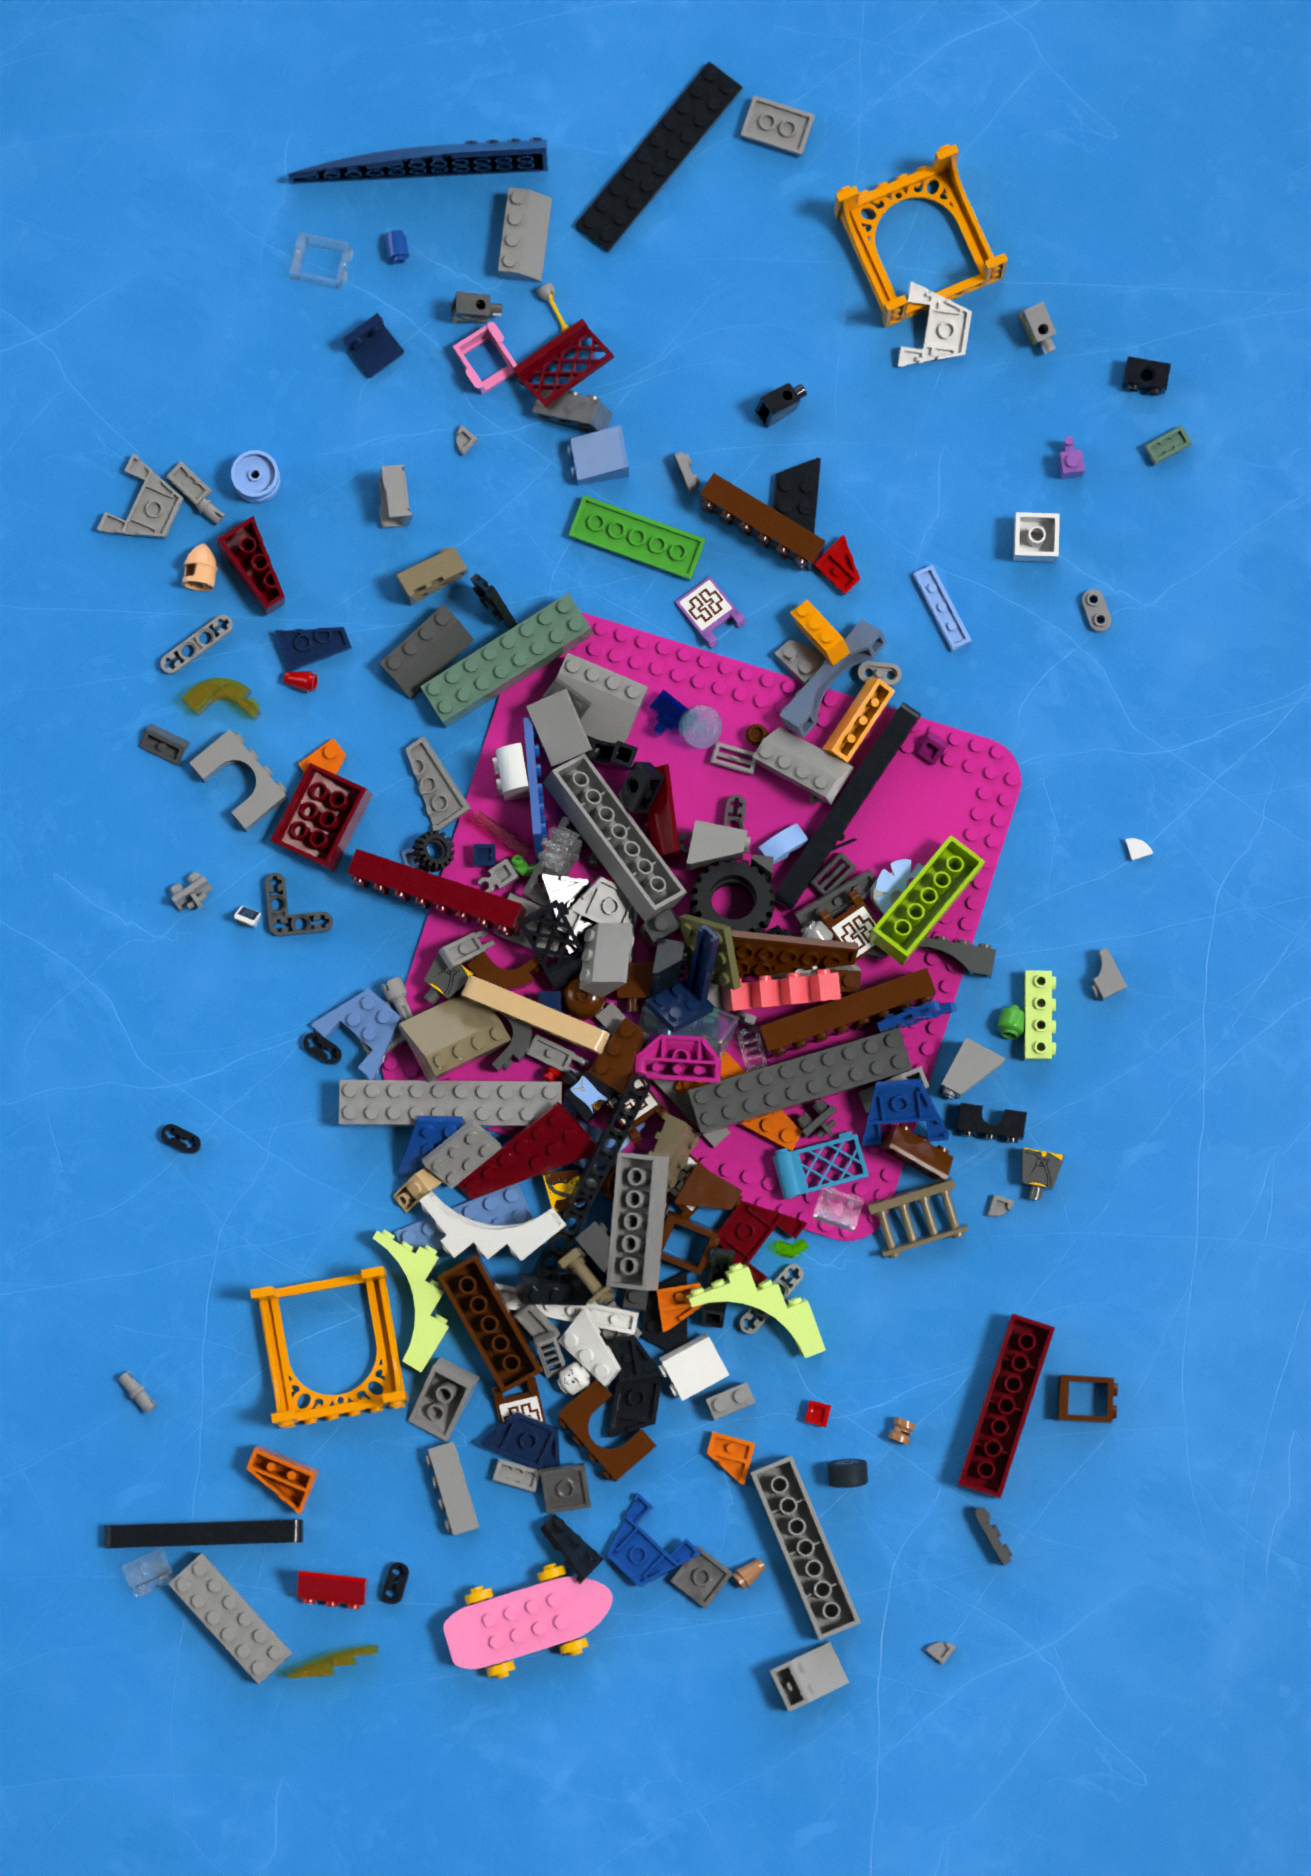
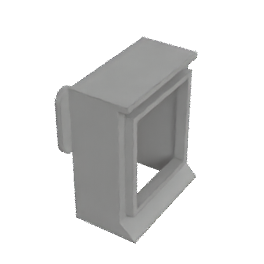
[378,465,413,528]

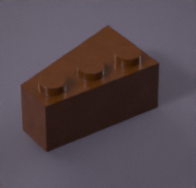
[588,1017,649,1101]

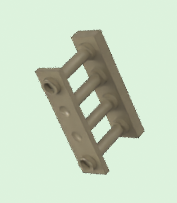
[866,1177,969,1259]
[558,1248,617,1305]

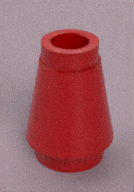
[284,671,318,693]

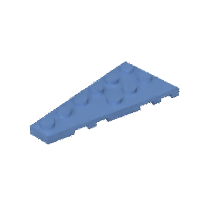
[395,1183,533,1252]

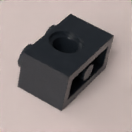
[1122,356,1171,396]
[617,762,665,814]

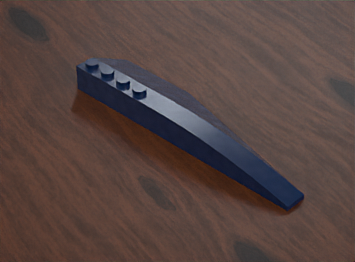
[289,137,548,184]

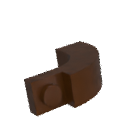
[467,952,547,991]

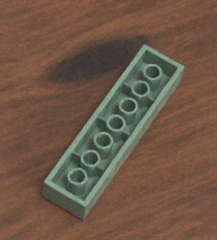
[420,593,594,728]

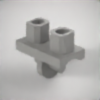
[170,872,213,912]

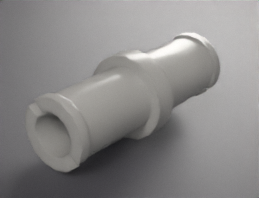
[118,1371,157,1414]

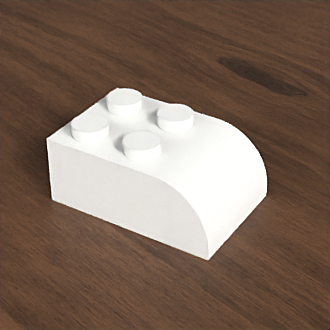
[492,743,530,801]

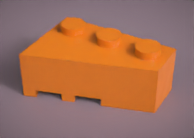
[246,1445,320,1515]

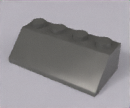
[379,604,474,699]

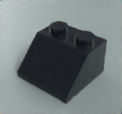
[649,938,688,998]

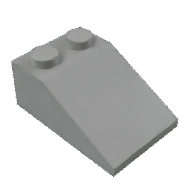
[408,1357,480,1442]

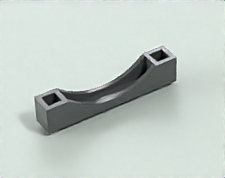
[864,936,996,978]

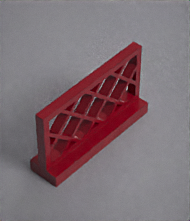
[513,319,614,408]

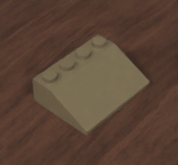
[398,994,511,1083]

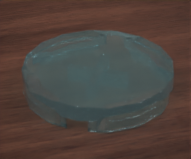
[679,705,722,749]

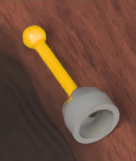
[536,283,569,332]

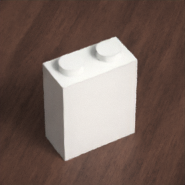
[659,1333,729,1401]

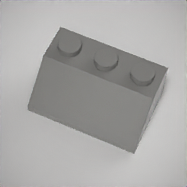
[579,923,633,998]

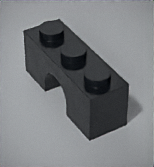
[956,1103,1027,1143]
[515,1273,589,1306]

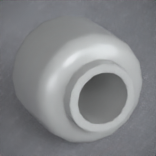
[800,920,833,940]

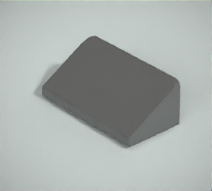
[139,724,190,765]
[751,855,774,883]

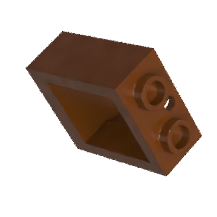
[661,1210,720,1275]
[1057,1375,1118,1423]

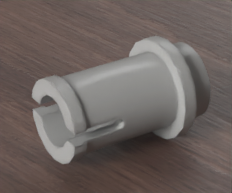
[197,498,226,525]

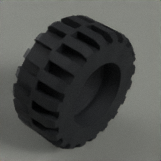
[690,858,775,933]

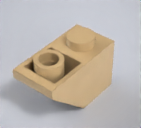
[393,1167,443,1213]

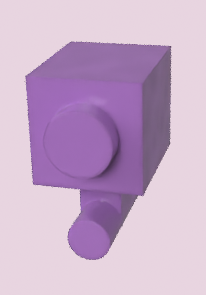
[1058,436,1085,479]

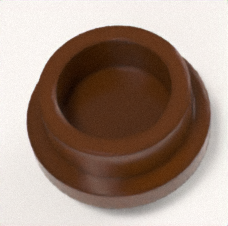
[746,724,768,746]

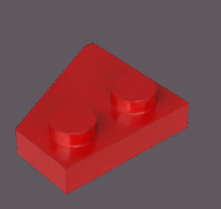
[814,535,860,595]

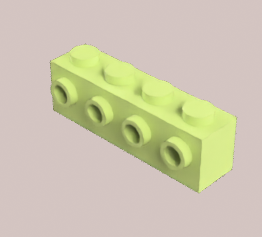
[1024,970,1056,1061]

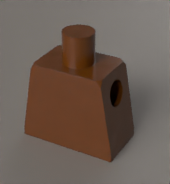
[616,962,654,1013]

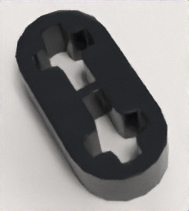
[303,1032,342,1065]
[161,1124,202,1154]
[383,1562,409,1604]

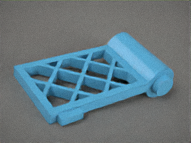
[772,1131,869,1200]

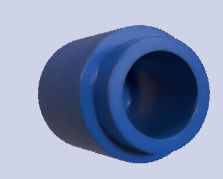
[385,230,409,264]

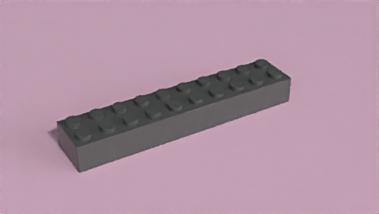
[686,1028,912,1136]

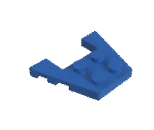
[877,1001,957,1032]
[862,1079,949,1146]
[397,1116,465,1175]
[607,1493,701,1588]

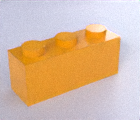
[790,599,850,665]

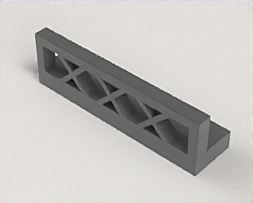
[522,816,586,907]

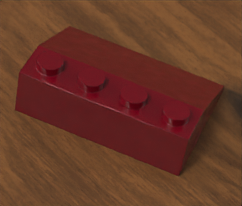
[270,763,373,873]

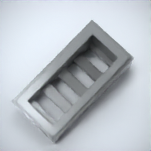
[533,1330,566,1378]

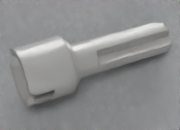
[381,977,413,1022]

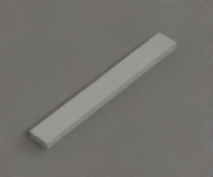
[595,1002,731,1148]

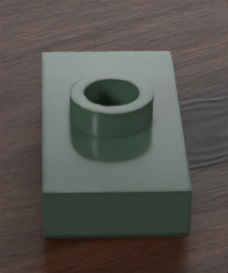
[1143,425,1193,466]

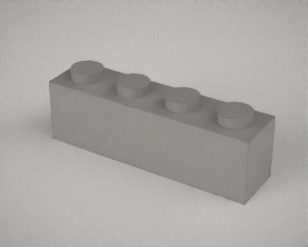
[425,1441,480,1536]

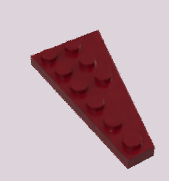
[457,1101,596,1200]

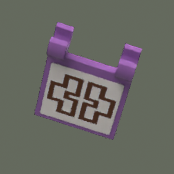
[675,576,746,649]

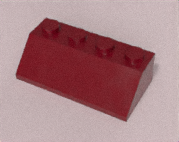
[644,764,679,859]

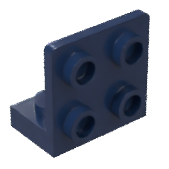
[343,313,404,378]

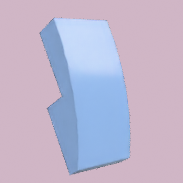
[758,823,809,864]

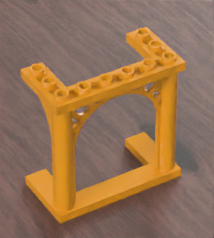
[834,144,1008,328]
[250,1266,409,1429]

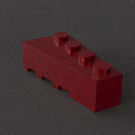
[217,516,285,616]

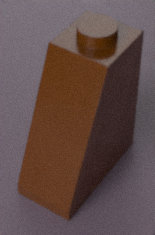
[673,1164,743,1210]

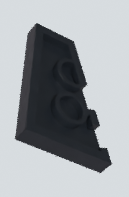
[540,1514,604,1584]

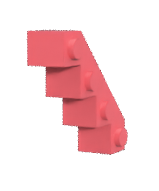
[721,969,841,1012]

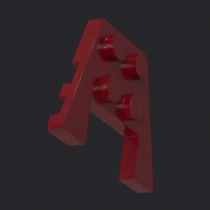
[717,1201,807,1288]

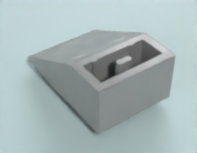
[769,1642,849,1712]

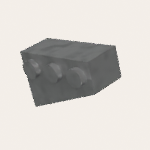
[532,390,612,432]

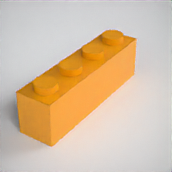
[822,678,895,763]

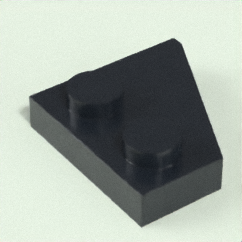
[612,1335,662,1383]

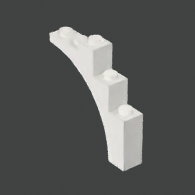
[419,1191,566,1261]

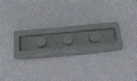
[794,869,876,929]

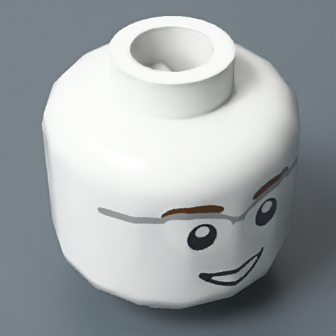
[557,1362,592,1395]

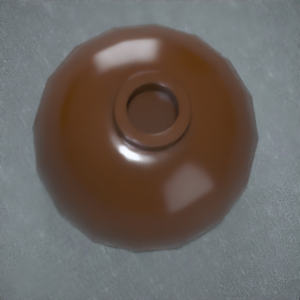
[562,977,606,1021]

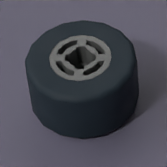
[827,1459,868,1488]

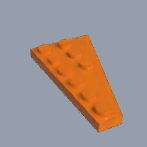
[675,1031,802,1151]

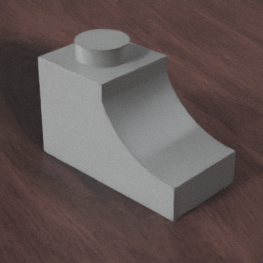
[1091,948,1127,1001]

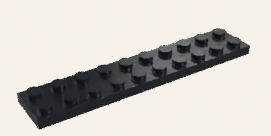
[575,61,743,252]

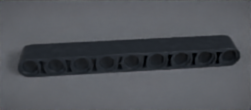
[104,1519,304,1548]

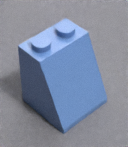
[567,425,629,485]

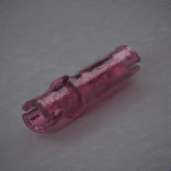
[471,810,533,859]

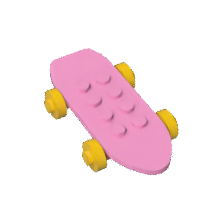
[443,1563,613,1679]

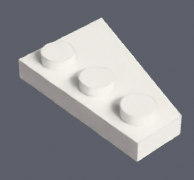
[558,1308,621,1386]

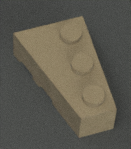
[396,547,468,605]
[648,1112,699,1193]

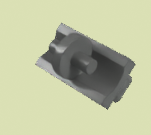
[797,1099,837,1138]

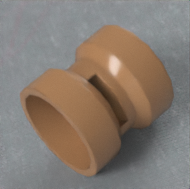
[887,1417,916,1446]

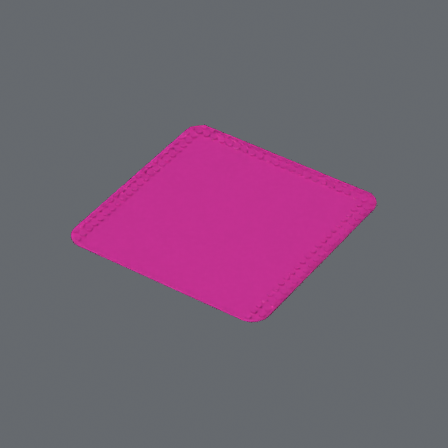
[382,612,1021,1241]

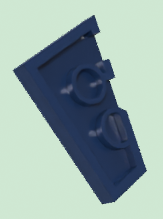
[275,627,352,672]

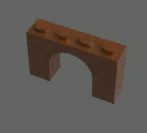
[557,1379,657,1482]

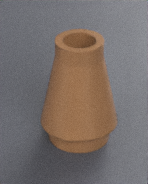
[732,1558,766,1590]

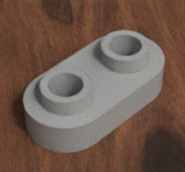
[674,451,700,494]
[1082,589,1111,633]
[858,661,902,686]

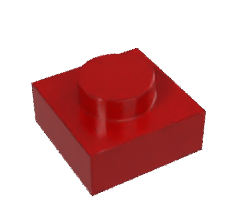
[804,1400,831,1427]

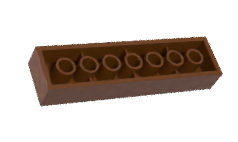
[759,968,936,1058]

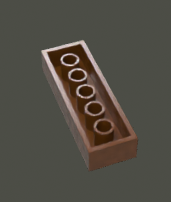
[700,473,825,572]
[437,1253,544,1393]

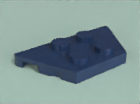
[480,1411,560,1470]

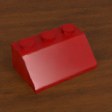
[297,1571,369,1610]

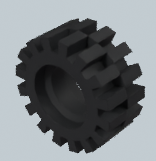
[412,830,455,873]

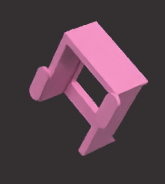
[453,322,517,395]

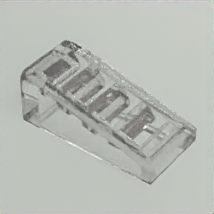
[736,1026,768,1073]

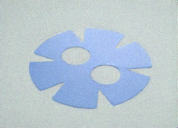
[875,859,924,915]

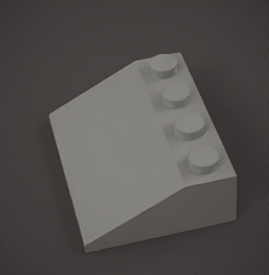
[557,652,648,743]

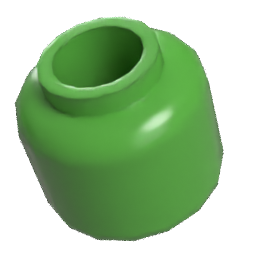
[997,1005,1025,1039]

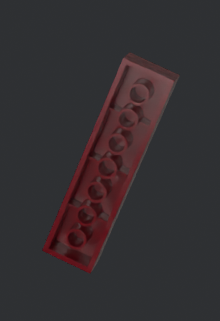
[347,849,527,937]
[957,1313,1055,1499]

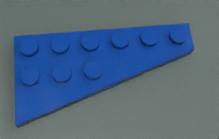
[523,717,548,864]

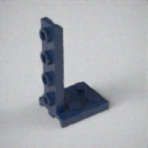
[645,924,720,1033]

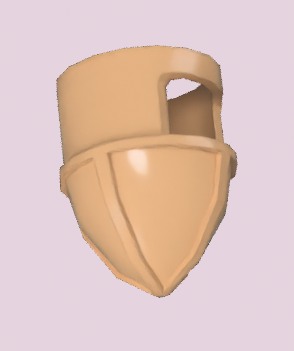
[182,544,218,591]

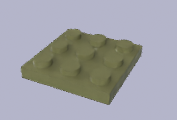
[679,914,741,990]

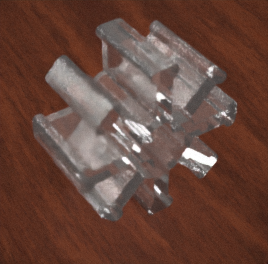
[538,825,582,874]

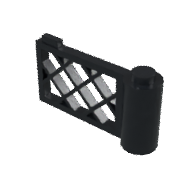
[518,899,584,991]

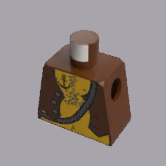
[542,1170,595,1215]

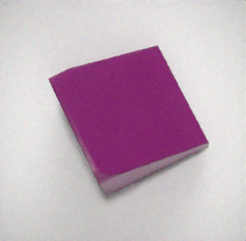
[916,732,949,765]

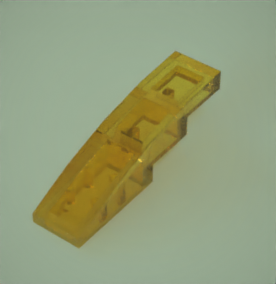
[288,1645,379,1679]

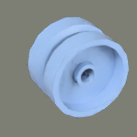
[231,450,281,503]

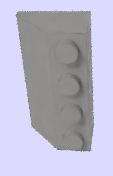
[498,187,552,283]
[753,727,854,805]

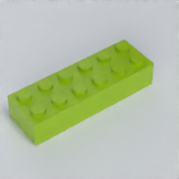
[868,835,986,966]

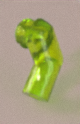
[775,1239,809,1258]

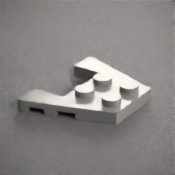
[97,454,184,539]
[557,877,638,963]

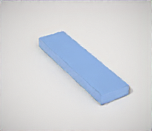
[913,564,972,651]

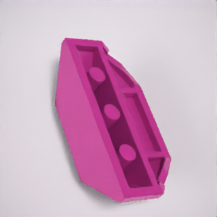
[635,1034,721,1083]

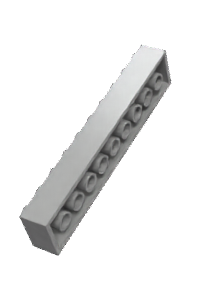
[339,1080,562,1128]

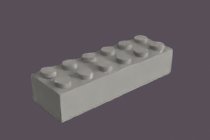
[606,1152,669,1291]
[169,1553,294,1684]

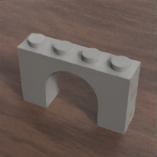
[189,729,287,832]

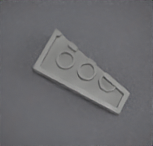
[405,736,472,832]

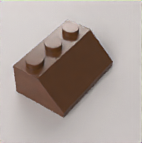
[879,1123,953,1181]

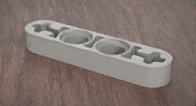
[161,615,233,675]
[740,1264,804,1335]

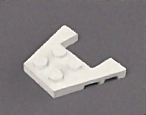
[897,281,972,367]

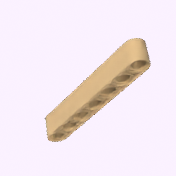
[461,975,610,1055]

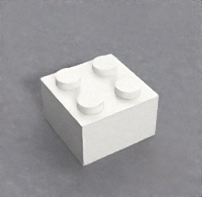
[1013,512,1060,562]

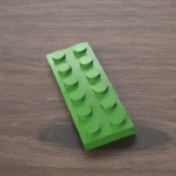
[568,495,706,581]

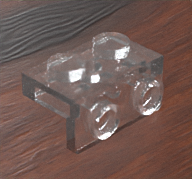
[812,1186,864,1232]

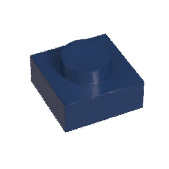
[473,844,496,867]

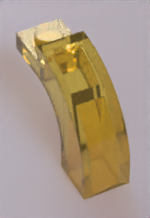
[182,678,261,720]

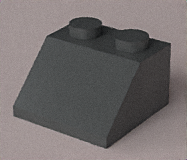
[575,1221,611,1274]

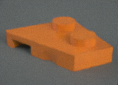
[298,738,347,775]
[707,1431,755,1485]

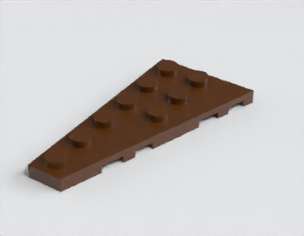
[731,930,858,978]

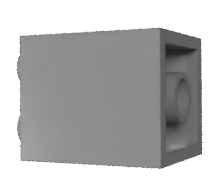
[686,820,751,870]
[939,1038,1006,1100]

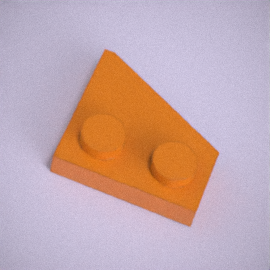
[657,1283,704,1333]

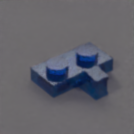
[650,689,698,737]

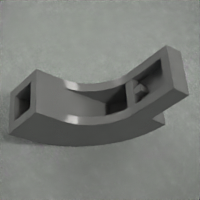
[492,1013,532,1072]

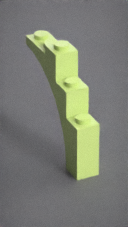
[373,1229,450,1373]
[686,1263,826,1358]

